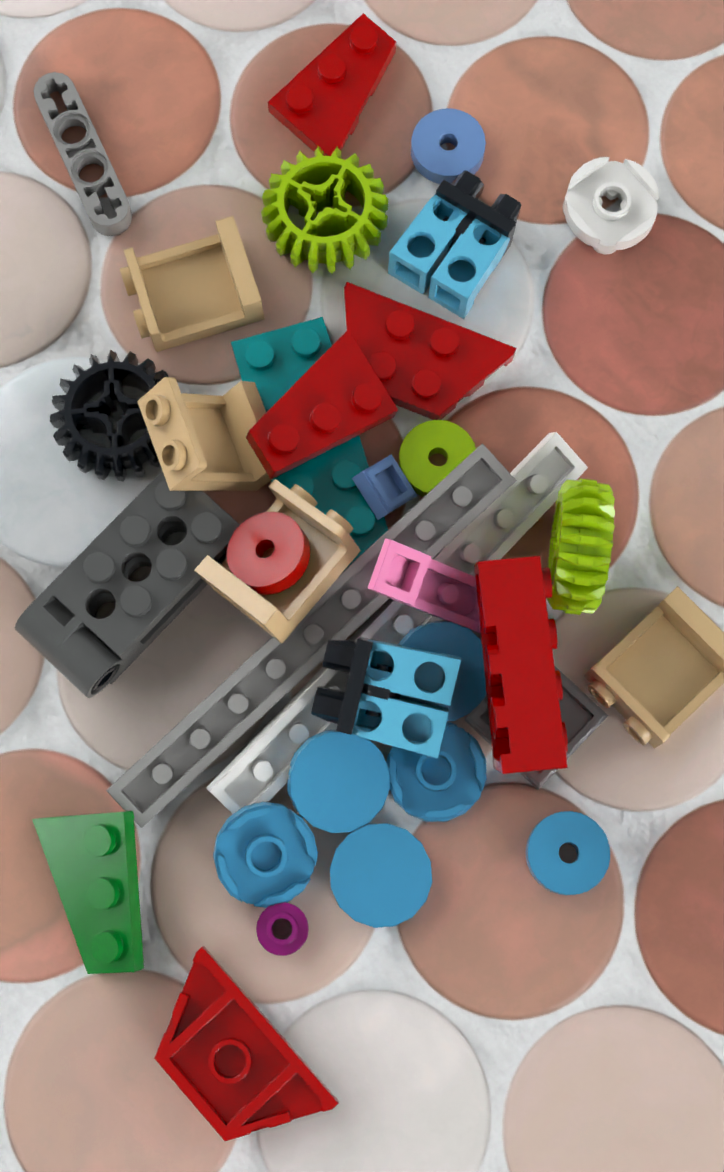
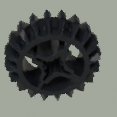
[50,350,169,482]

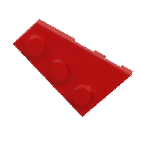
[268,13,396,156]
[246,329,398,479]

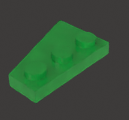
[32,811,144,974]

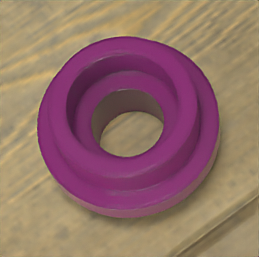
[256,902,309,956]

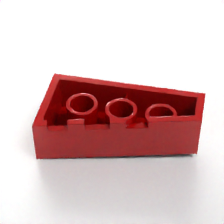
[474,556,568,774]

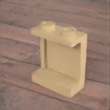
[119,216,265,352]
[137,377,272,491]
[194,479,361,644]
[584,586,724,749]

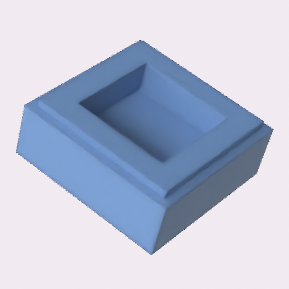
[352,454,417,520]

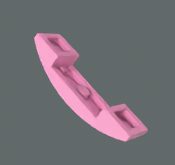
[368,538,481,634]

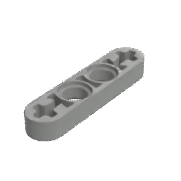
[33,72,132,236]

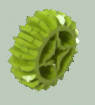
[261,146,388,274]
[547,478,615,615]

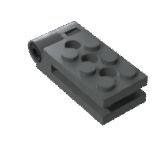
[15,471,240,698]

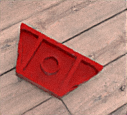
[344,282,517,420]
[154,946,339,1141]

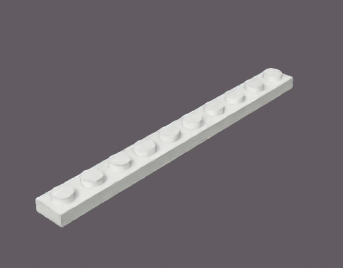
[206,432,588,814]

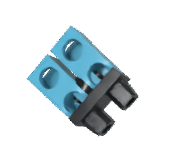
[388,170,521,319]
[311,637,461,758]

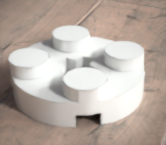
[562,157,659,255]

